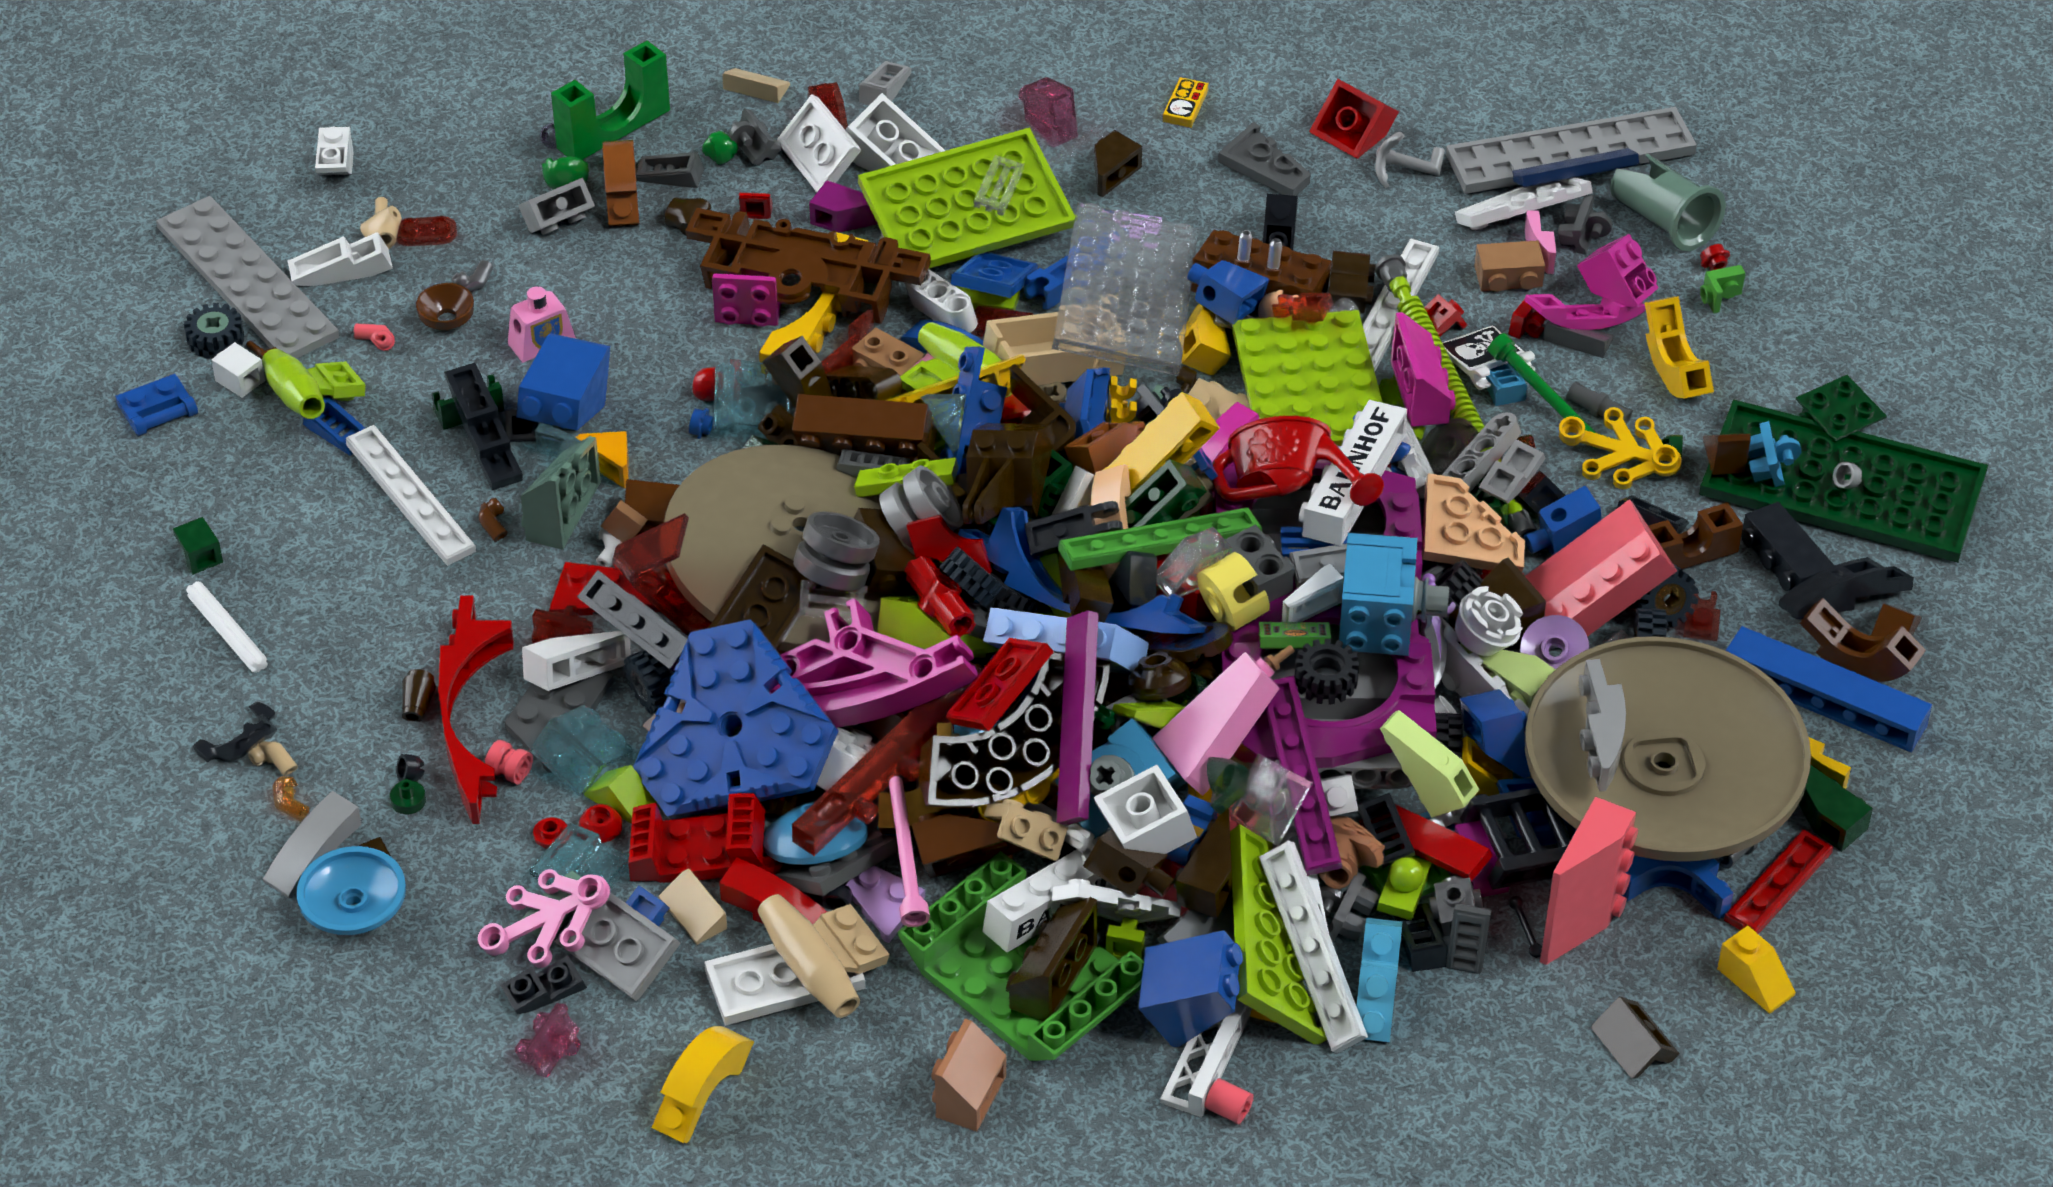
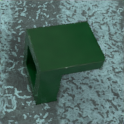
[173,517,223,575]

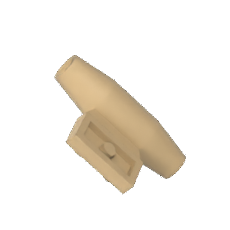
[758,894,890,1018]

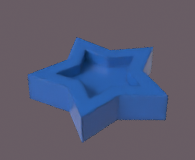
[1191,448,1218,481]

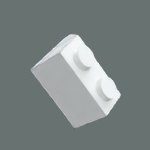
[1093,765,1197,854]

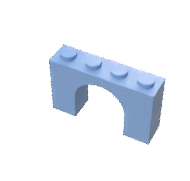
[983,607,1149,675]

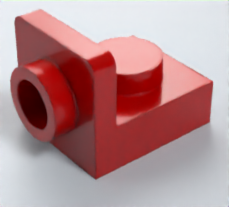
[1424,294,1468,337]

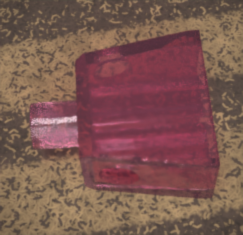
[1018,77,1078,148]

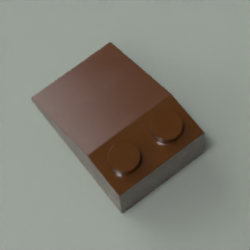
[911,812,1026,879]

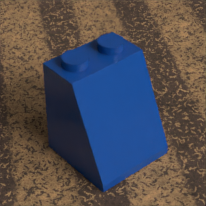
[516,333,611,431]
[1138,930,1243,1047]

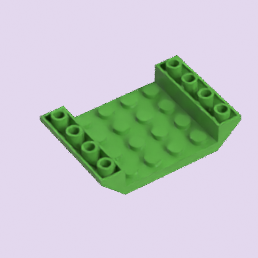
[898,851,1144,1061]

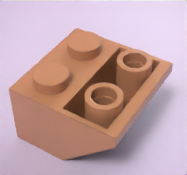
[931,1019,1006,1132]

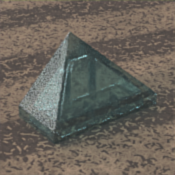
[921,394,966,453]

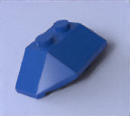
[1059,367,1110,461]

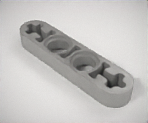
[1442,412,1521,492]

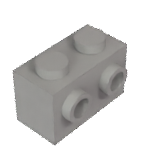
[518,178,595,235]

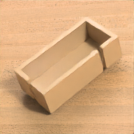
[983,306,1129,386]

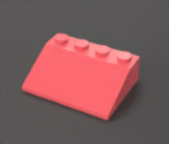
[1525,499,1677,637]
[1540,797,1638,965]

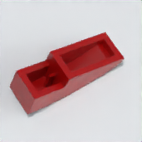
[719,857,828,924]

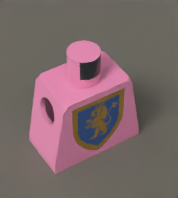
[508,287,576,363]

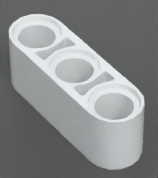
[904,269,978,333]

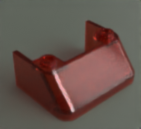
[612,513,712,636]

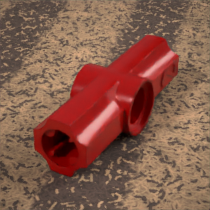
[904,556,976,638]

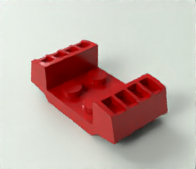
[628,793,765,883]

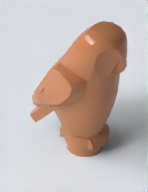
[1319,815,1385,889]

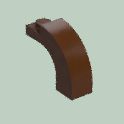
[1799,598,1926,682]

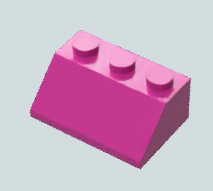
[1391,312,1456,427]

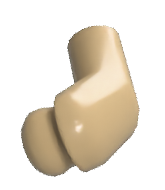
[248,741,298,777]

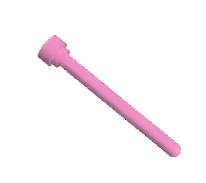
[889,776,930,927]

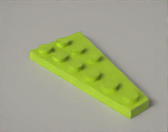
[1230,824,1327,1044]

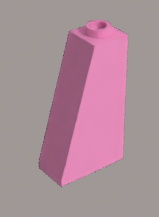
[1152,652,1280,796]

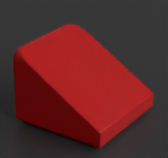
[739,192,773,219]

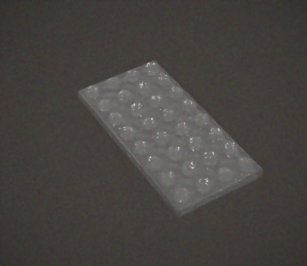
[1052,202,1198,376]

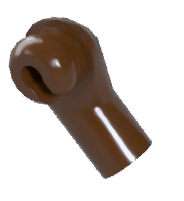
[479,498,508,542]

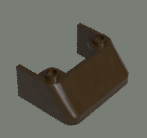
[917,364,1076,506]

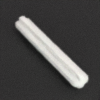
[186,581,268,673]
[1024,802,1095,852]

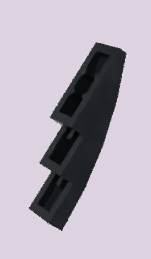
[444,362,523,491]

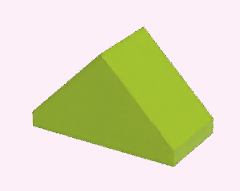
[584,765,660,824]

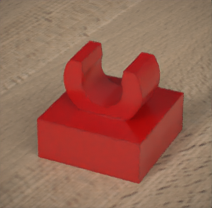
[1508,299,1546,339]

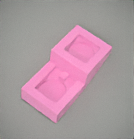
[1524,210,1556,274]

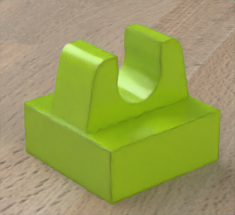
[1106,917,1145,960]

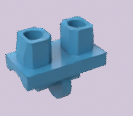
[1748,421,1801,487]

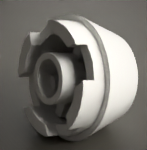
[1455,586,1523,656]

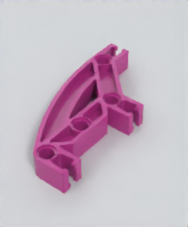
[740,598,978,728]

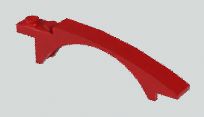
[438,595,514,824]

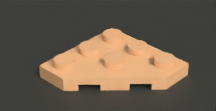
[1422,473,1525,572]

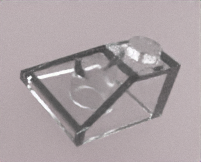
[1229,753,1313,846]

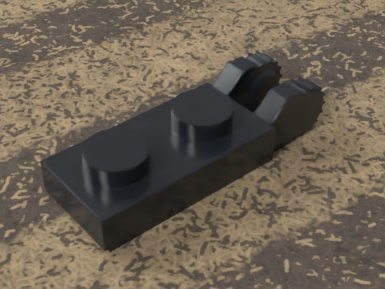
[1024,501,1123,559]

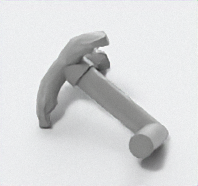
[1375,132,1445,188]

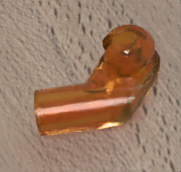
[272,776,310,821]

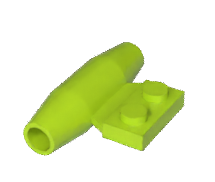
[900,322,1012,397]
[262,349,365,419]

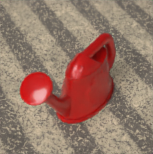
[1212,415,1384,506]

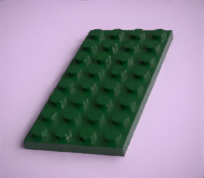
[1699,399,1988,563]

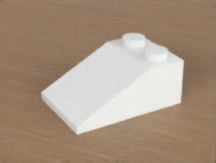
[846,93,946,171]

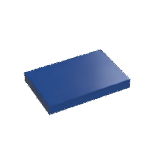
[951,252,1038,298]

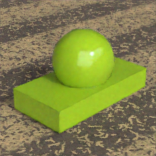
[1377,856,1432,920]

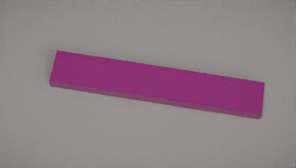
[1056,610,1098,826]
[1265,675,1343,876]

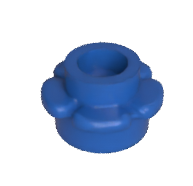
[689,408,714,439]

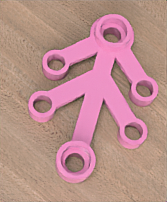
[478,869,610,968]

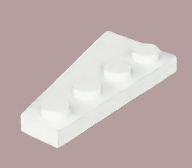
[1455,178,1593,230]

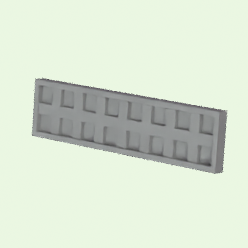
[1446,107,1697,194]
[156,196,340,359]

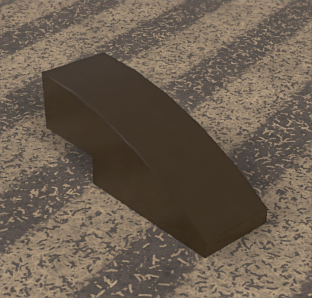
[1057,553,1113,623]

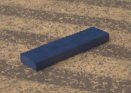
[1512,148,1640,187]

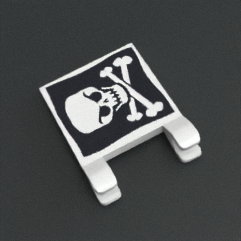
[1442,325,1535,390]

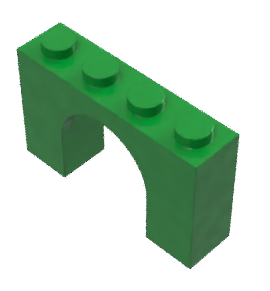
[551,40,670,160]

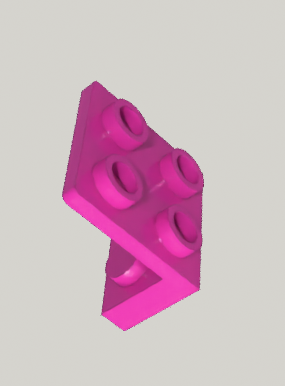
[712,274,782,327]

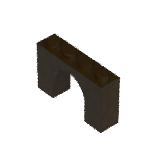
[854,508,1001,598]

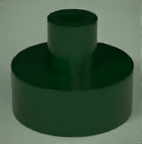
[390,779,426,815]

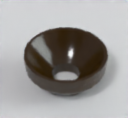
[1128,652,1192,700]

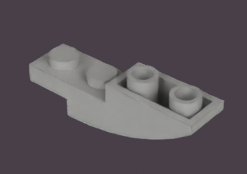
[1579,659,1626,792]

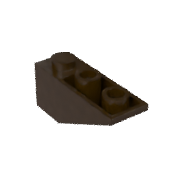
[762,336,833,409]
[1173,807,1232,918]

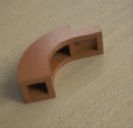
[603,140,640,227]

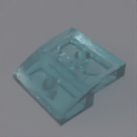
[529,823,629,890]

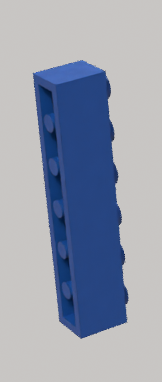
[1726,626,1932,753]

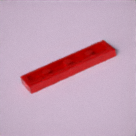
[1359,804,1493,882]
[1724,829,1833,934]

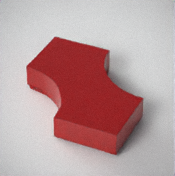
[906,514,992,574]

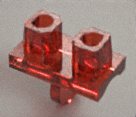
[532,604,594,644]

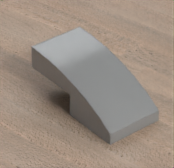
[1479,439,1546,503]

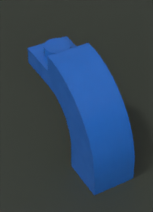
[1622,855,1734,920]

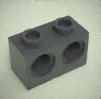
[1221,524,1295,602]

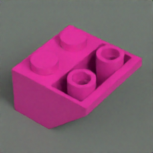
[1577,234,1658,308]

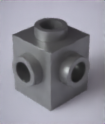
[1430,876,1483,936]

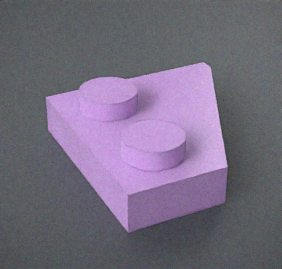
[845,866,925,943]

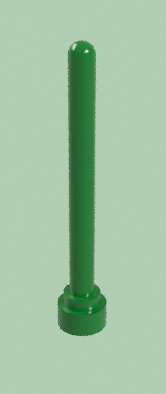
[1487,333,1599,449]

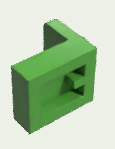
[1700,265,1746,313]

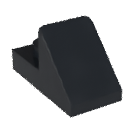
[1108,551,1157,613]

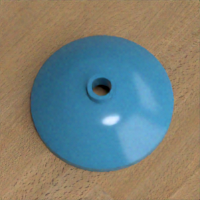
[763,803,868,865]
[297,846,406,935]

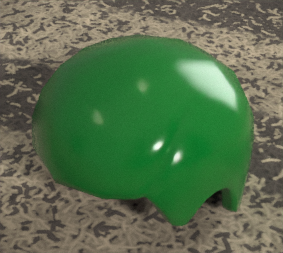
[542,156,589,190]

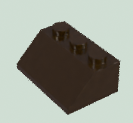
[1006,897,1097,1022]

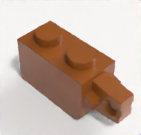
[1064,421,1145,475]

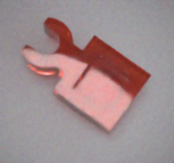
[1272,293,1333,323]
[1683,591,1721,641]

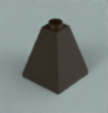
[1449,557,1546,649]

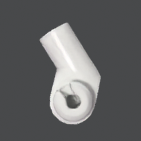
[596,528,626,567]

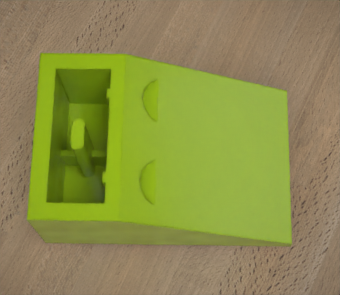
[877,595,999,661]

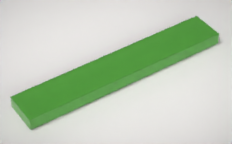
[1058,508,1262,571]

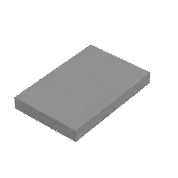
[555,890,681,1001]

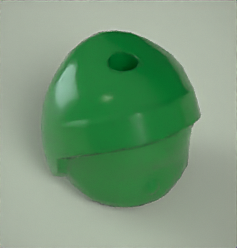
[702,131,739,165]

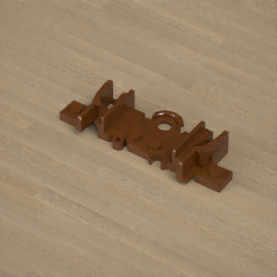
[685,208,931,324]

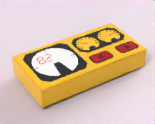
[1163,77,1209,128]

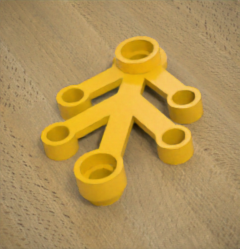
[1559,407,1682,490]

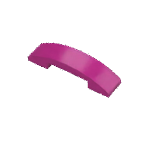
[1524,294,1645,330]

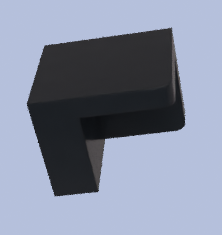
[1518,470,1566,514]

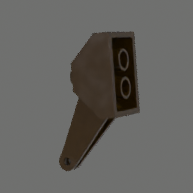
[962,423,1055,524]

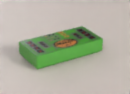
[1259,622,1331,649]

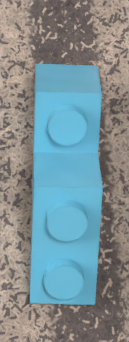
[1356,918,1403,1042]

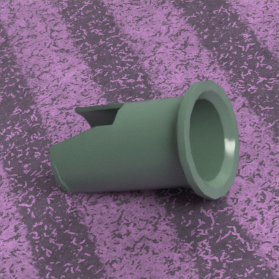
[1610,153,1726,252]

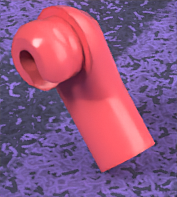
[354,323,395,351]

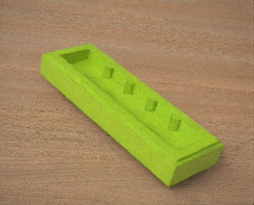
[854,457,959,497]

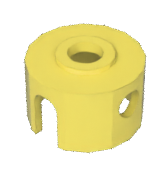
[1197,552,1270,632]

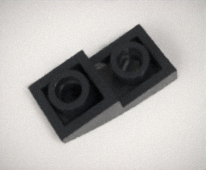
[500,955,587,1014]

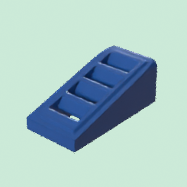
[303,395,365,456]

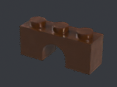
[1648,502,1743,569]

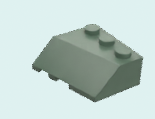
[521,436,601,550]

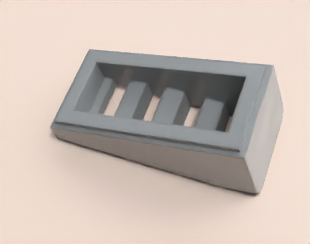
[859,61,912,105]

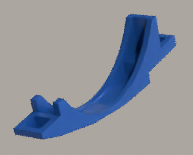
[958,507,1207,634]

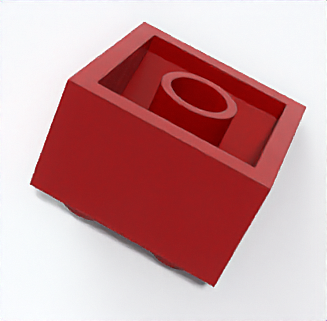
[1309,78,1399,159]

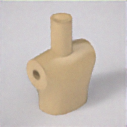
[360,197,402,249]

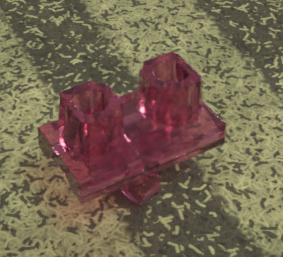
[515,1003,581,1078]

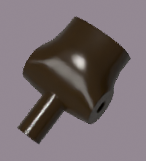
[665,197,712,236]

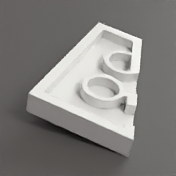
[1052,879,1181,923]

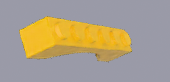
[759,232,869,377]

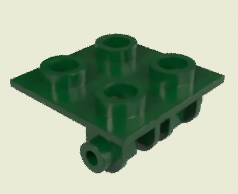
[1796,375,1887,441]

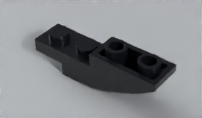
[1779,557,1914,620]

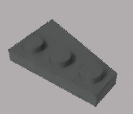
[775,831,898,896]

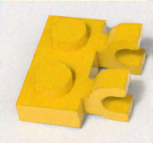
[1105,376,1137,423]

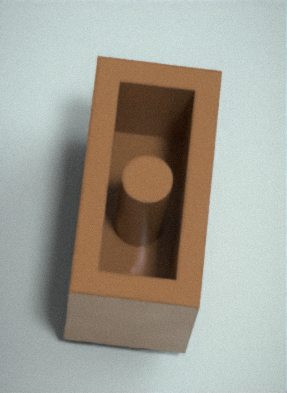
[1474,240,1545,292]

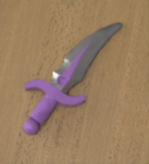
[1422,573,1456,689]

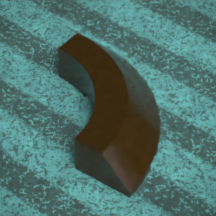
[918,652,1110,808]

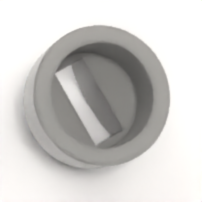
[1833,462,1862,489]

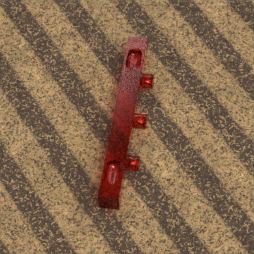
[792,660,982,856]

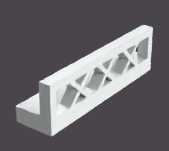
[1160,996,1252,1117]

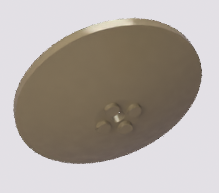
[662,445,932,652]
[1525,636,1811,861]

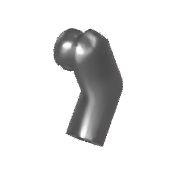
[452,260,493,292]

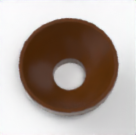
[416,283,474,331]

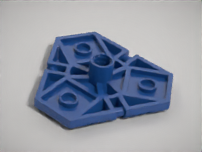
[633,619,839,820]

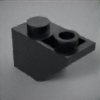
[1263,193,1298,250]

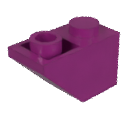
[809,180,877,233]

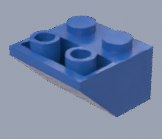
[1460,689,1530,778]

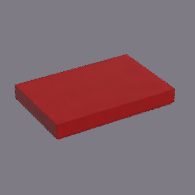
[946,638,1054,731]

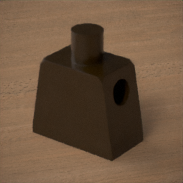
[1083,829,1175,897]

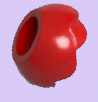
[579,804,622,843]

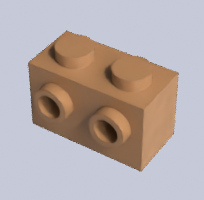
[851,327,926,395]

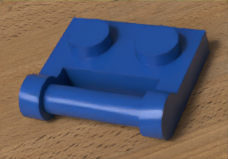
[115,374,198,437]

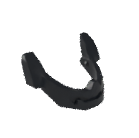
[193,702,277,762]

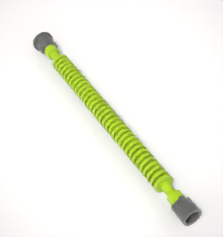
[1375,254,1537,544]

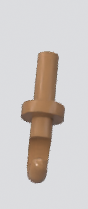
[1265,645,1295,672]

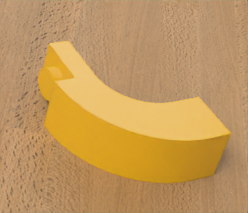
[1645,296,1714,399]
[651,1026,754,1143]

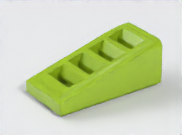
[1112,701,1186,729]

